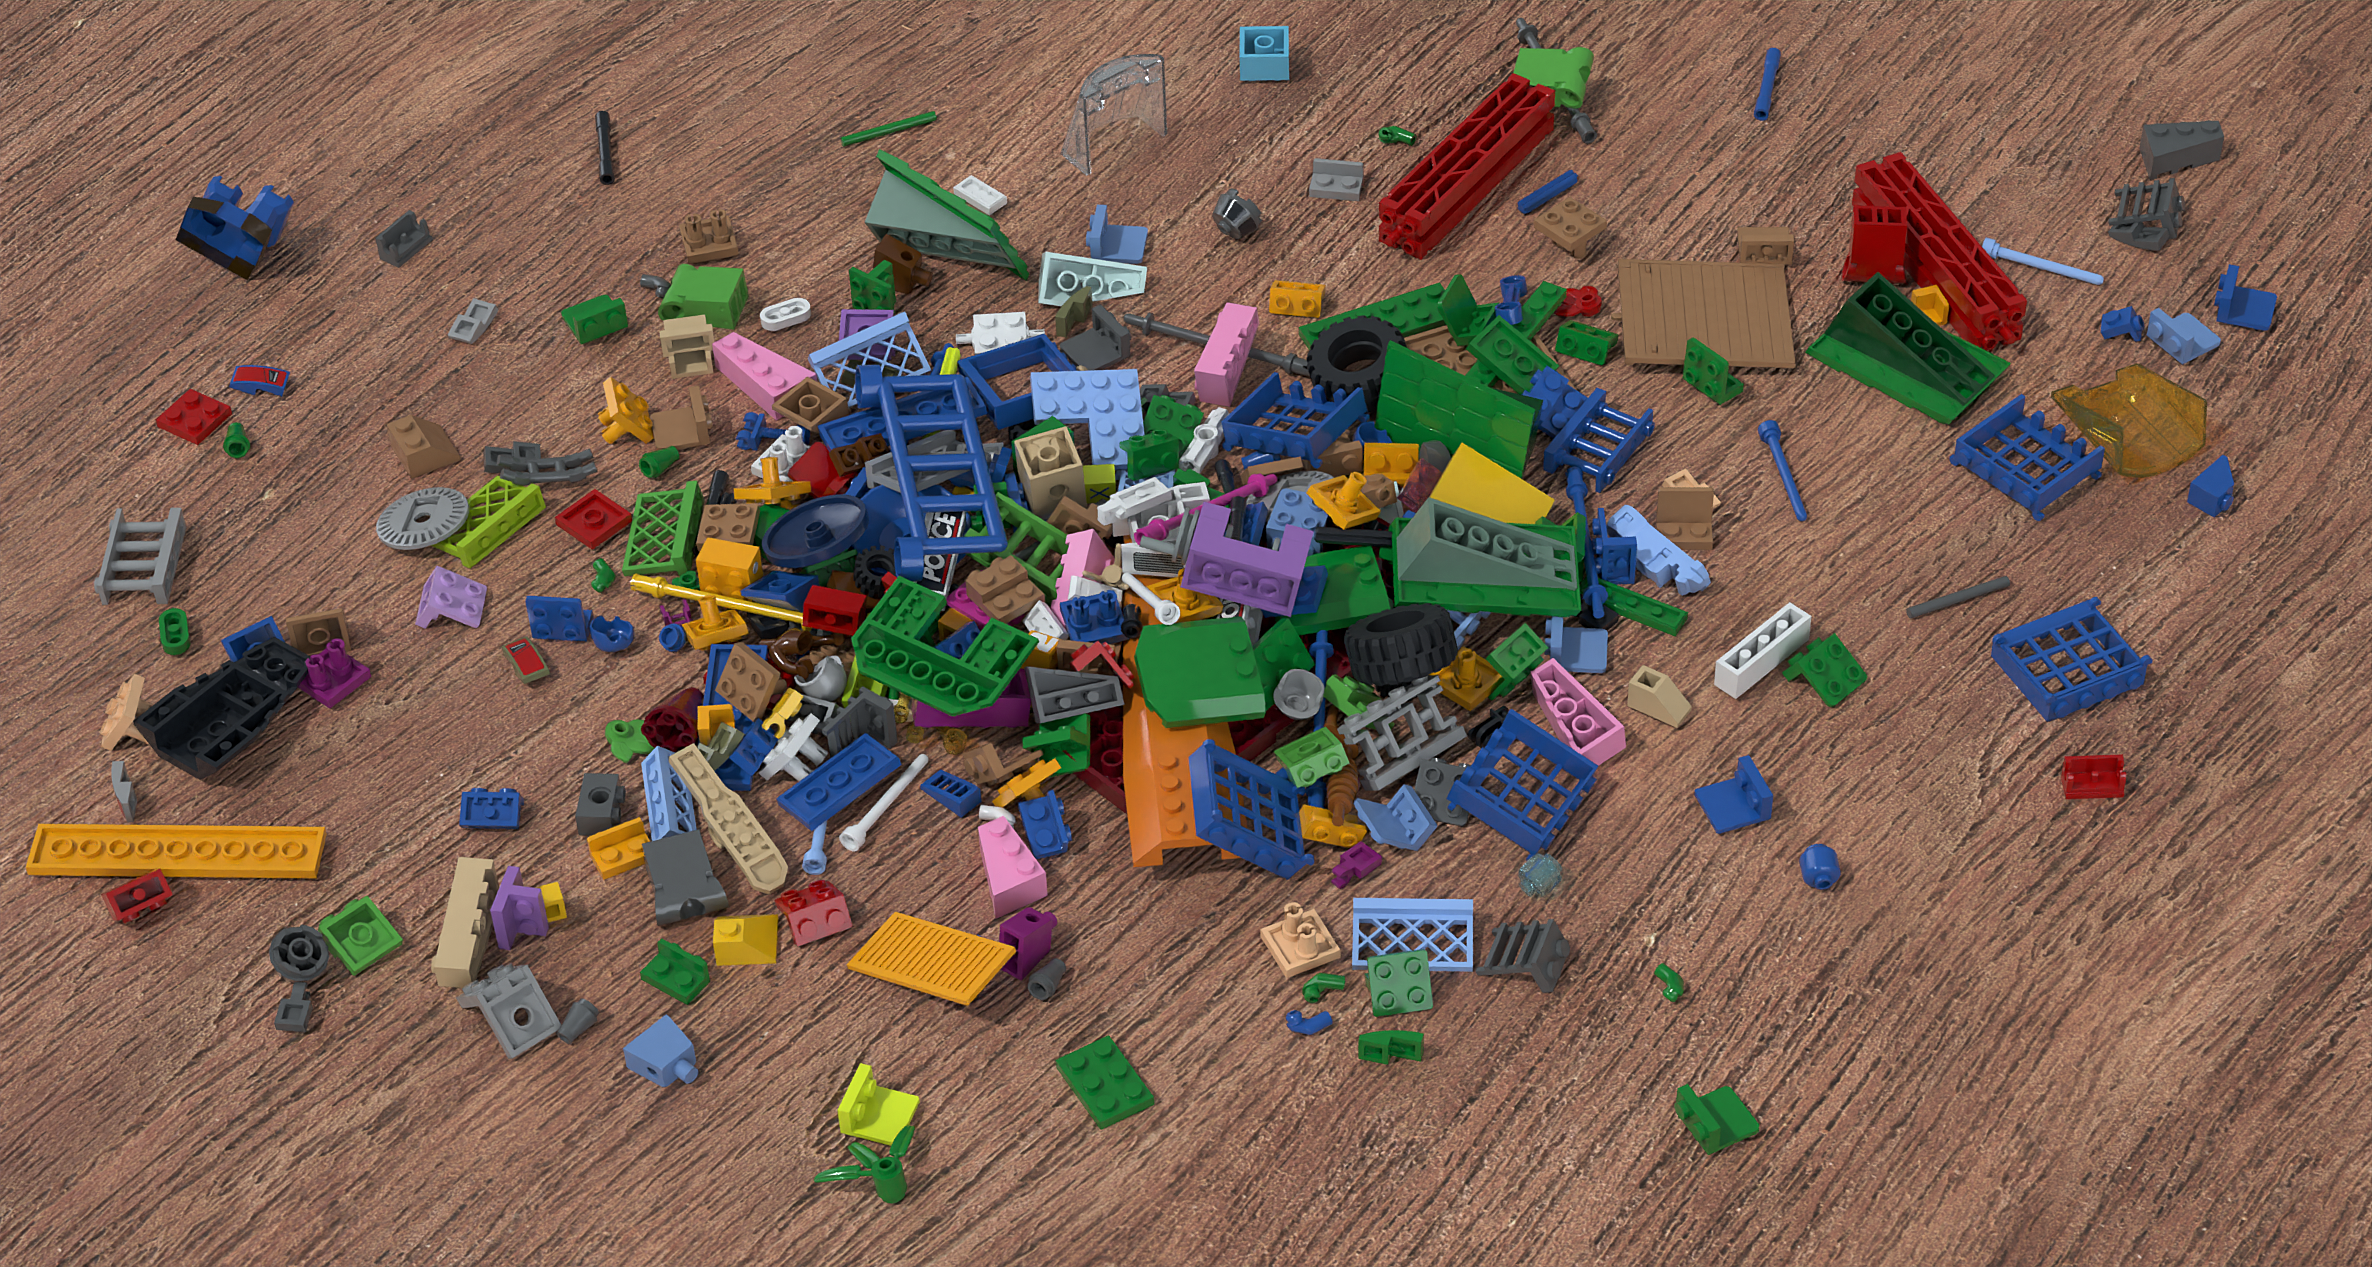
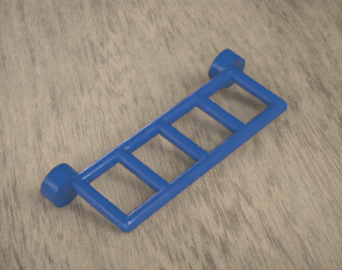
[855,365,1008,582]

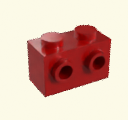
[802,585,867,636]
[101,868,173,924]

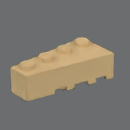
[431,857,499,988]

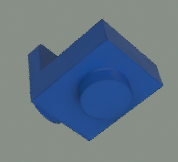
[2100,306,2145,342]

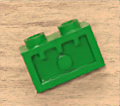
[1555,320,1619,365]
[640,938,710,1005]

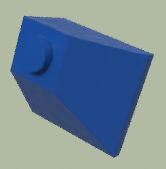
[741,571,820,613]
[220,616,285,662]

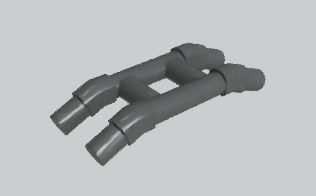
[496,448,598,486]

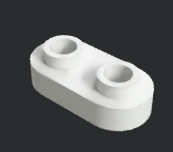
[760,298,811,331]

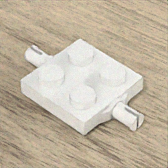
[956,312,1045,355]

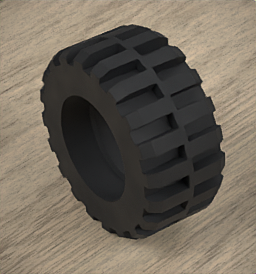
[1307,315,1407,414]
[1344,603,1458,686]

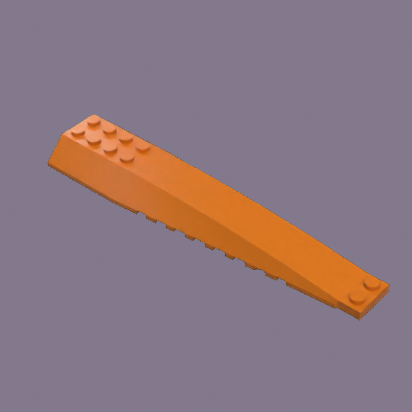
[1123,535,1248,868]

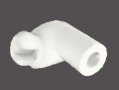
[979,805,1016,829]

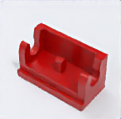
[2061,754,2126,799]

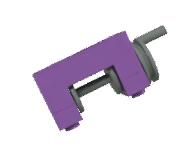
[1139,502,1314,617]

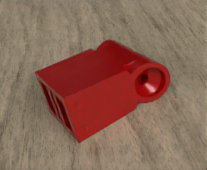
[1841,205,1907,284]

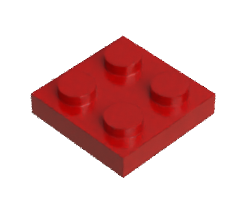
[155,388,232,445]
[555,489,632,550]

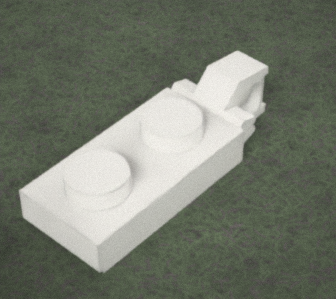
[1097,477,1172,525]

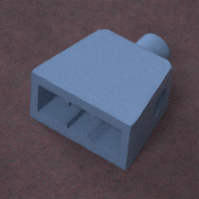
[623,1015,698,1087]

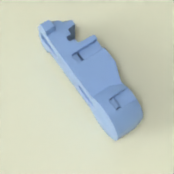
[1606,505,1711,596]

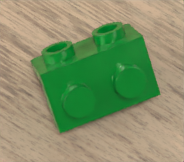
[1119,429,1179,481]

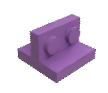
[839,309,896,360]
[490,866,549,950]

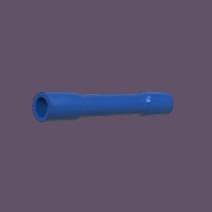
[1754,48,1781,121]

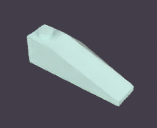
[1038,252,1147,307]

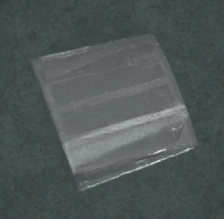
[1060,54,1167,176]

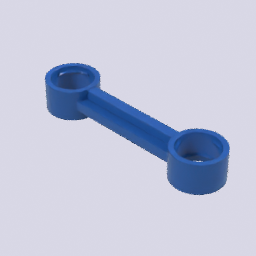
[1495,275,1528,325]

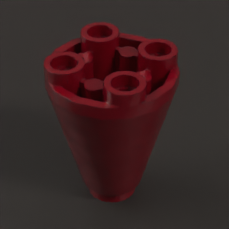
[641,687,704,753]

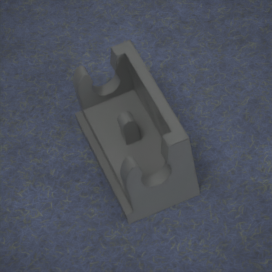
[375,210,432,268]

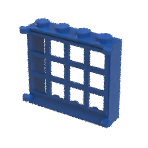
[1221,372,1369,469]
[1949,394,2105,521]
[1991,597,2153,722]
[1446,709,1598,864]
[1188,739,1315,880]

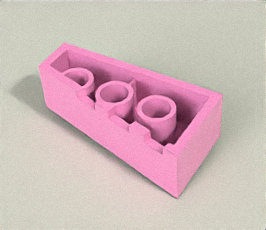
[1194,303,1259,407]
[712,332,817,421]
[1050,529,1122,631]
[1531,658,1626,766]

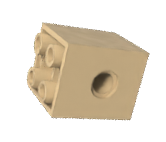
[1014,426,1087,520]

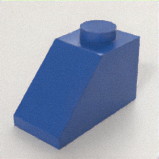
[2187,455,2234,518]

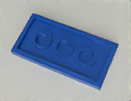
[776,733,902,831]

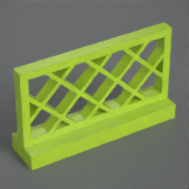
[431,475,546,569]

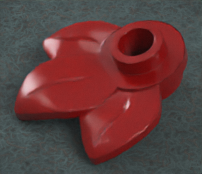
[1554,286,1602,317]

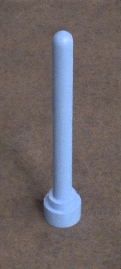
[1982,237,2104,285]
[802,820,827,875]

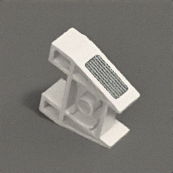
[1112,482,1210,577]

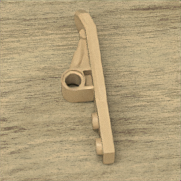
[669,743,788,895]

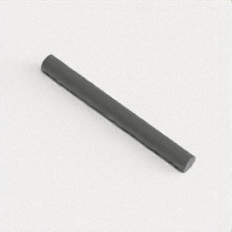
[1906,576,2010,619]

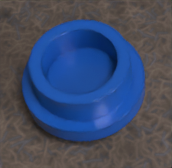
[659,624,686,652]

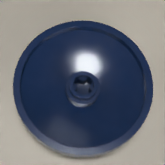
[762,494,869,568]

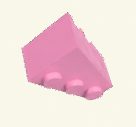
[978,816,1048,919]

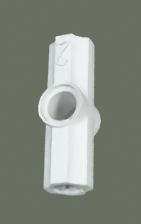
[1179,407,1230,474]

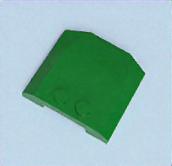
[1274,546,1390,635]
[1134,616,1266,728]

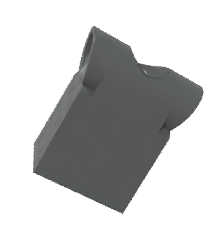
[642,829,729,926]

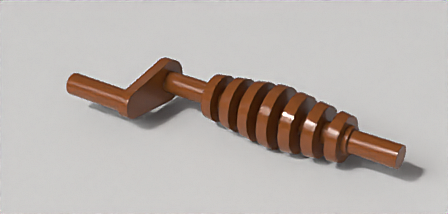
[1324,705,1359,826]

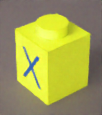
[1083,464,1116,504]

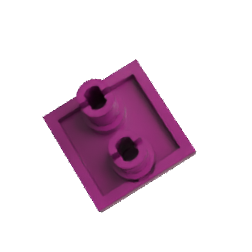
[298,638,371,709]

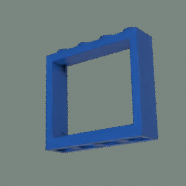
[957,334,1077,430]

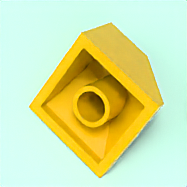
[713,914,779,966]

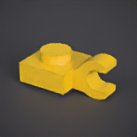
[762,688,804,739]

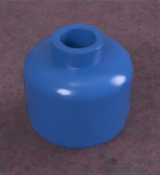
[1799,844,1841,890]

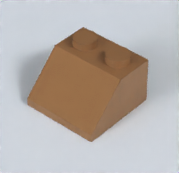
[772,376,849,433]
[386,415,461,479]

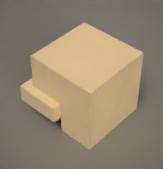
[659,315,714,379]

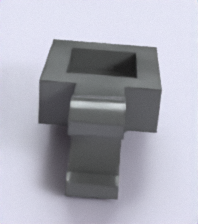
[274,982,313,1032]

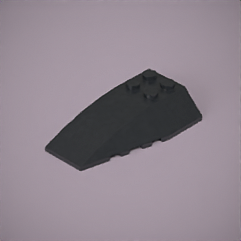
[133,637,312,780]

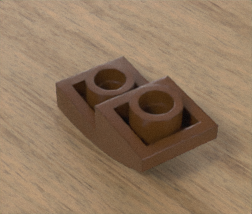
[828,433,890,477]

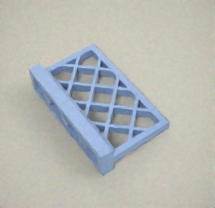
[808,311,931,408]
[1352,898,1473,972]

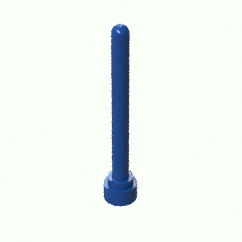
[1758,420,1807,522]

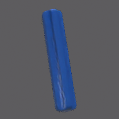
[1517,170,1578,214]

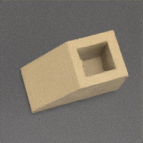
[1627,665,1692,728]

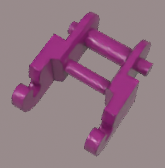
[659,599,693,626]

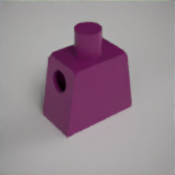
[999,907,1058,981]

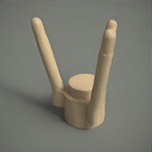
[1082,543,1129,591]

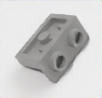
[1309,158,1364,201]

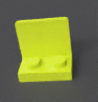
[837,1063,920,1146]

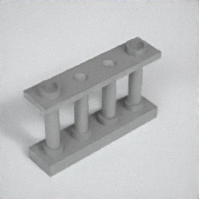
[94,508,186,605]

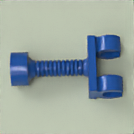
[736,412,810,451]

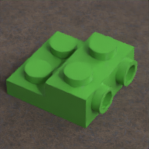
[1323,674,1395,730]
[1274,726,1349,788]
[318,895,403,976]

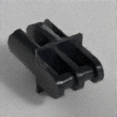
[1467,706,1509,748]

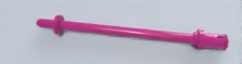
[1134,473,1277,545]

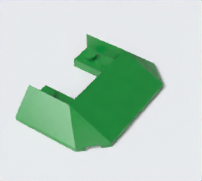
[851,576,1039,717]

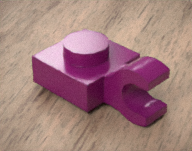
[1331,841,1382,889]

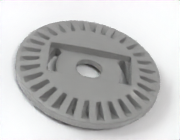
[1246,471,1334,525]
[376,487,469,550]

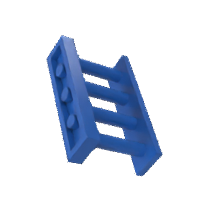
[1543,388,1655,493]

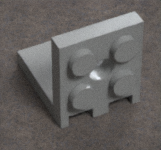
[456,963,562,1059]

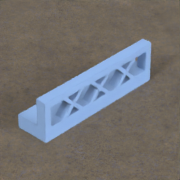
[641,746,697,841]

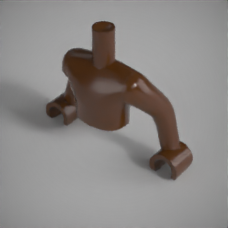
[759,628,850,680]

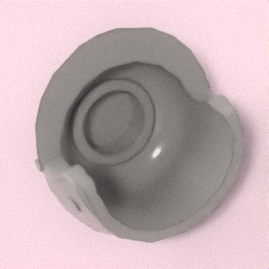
[794,655,847,702]
[1273,669,1324,720]

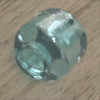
[1518,853,1562,897]

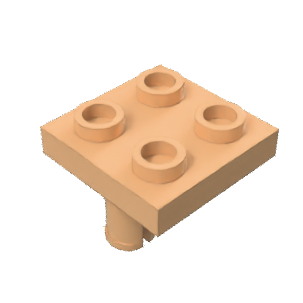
[100,674,153,751]
[1260,902,1341,978]

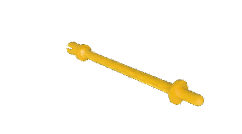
[630,574,812,631]

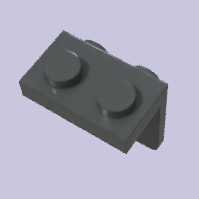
[1060,304,1131,371]
[1414,758,1471,826]

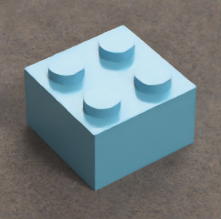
[1239,26,1289,81]

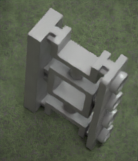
[1337,675,1467,791]

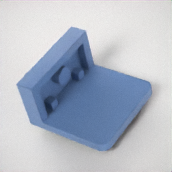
[1086,204,1148,264]
[2147,308,2221,365]
[1266,488,1329,556]
[1544,616,1608,673]
[1353,784,1438,851]

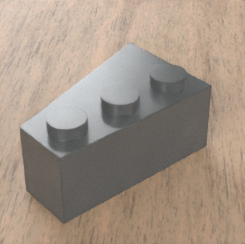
[2139,120,2224,180]
[1024,667,1124,723]

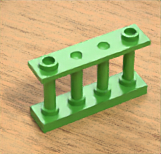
[964,492,1069,607]

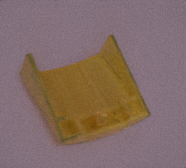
[2051,363,2207,478]

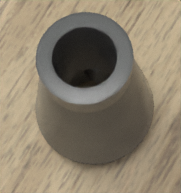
[1028,958,1066,1000]
[556,998,599,1044]

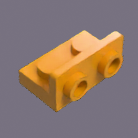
[1269,280,1326,318]
[1364,443,1419,487]
[1299,804,1367,848]
[587,817,650,880]

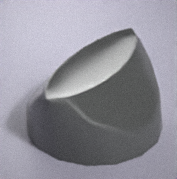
[1418,440,1451,486]

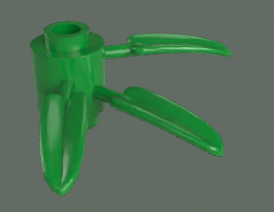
[814,1125,915,1203]

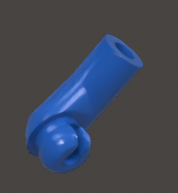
[1286,1010,1333,1035]

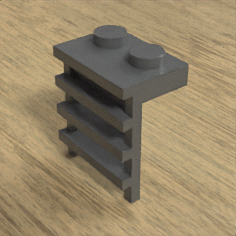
[2108,178,2185,239]
[822,686,898,759]
[1475,919,1570,993]

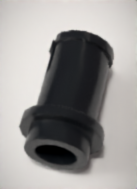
[1121,604,1143,639]

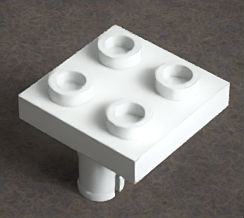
[751,426,811,481]
[759,713,828,781]

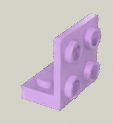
[415,566,487,628]

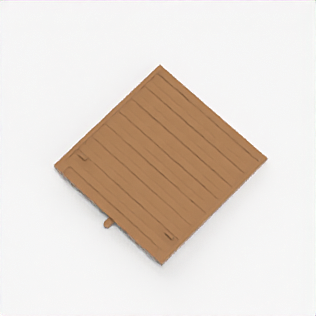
[1611,259,1795,368]

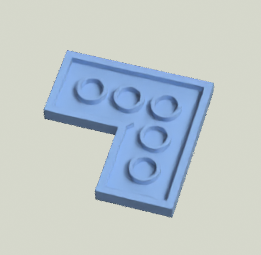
[1030,369,1144,470]

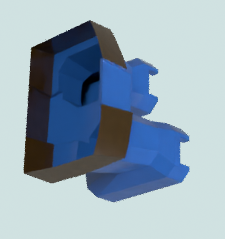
[176,176,294,280]

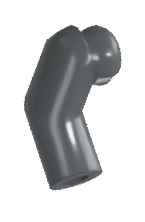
[640,274,671,298]

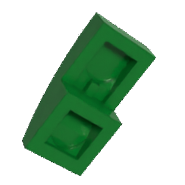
[1358,1030,1424,1065]

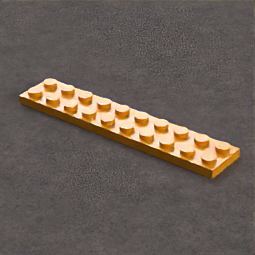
[25,824,327,878]

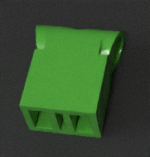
[1514,47,1594,109]
[658,264,749,330]

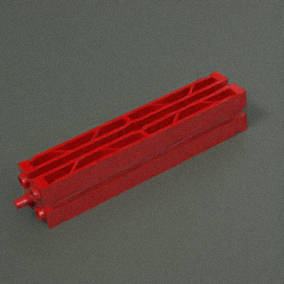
[1379,73,1555,260]
[1852,152,2027,351]

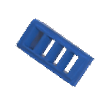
[920,769,982,818]

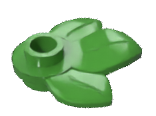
[605,719,655,763]

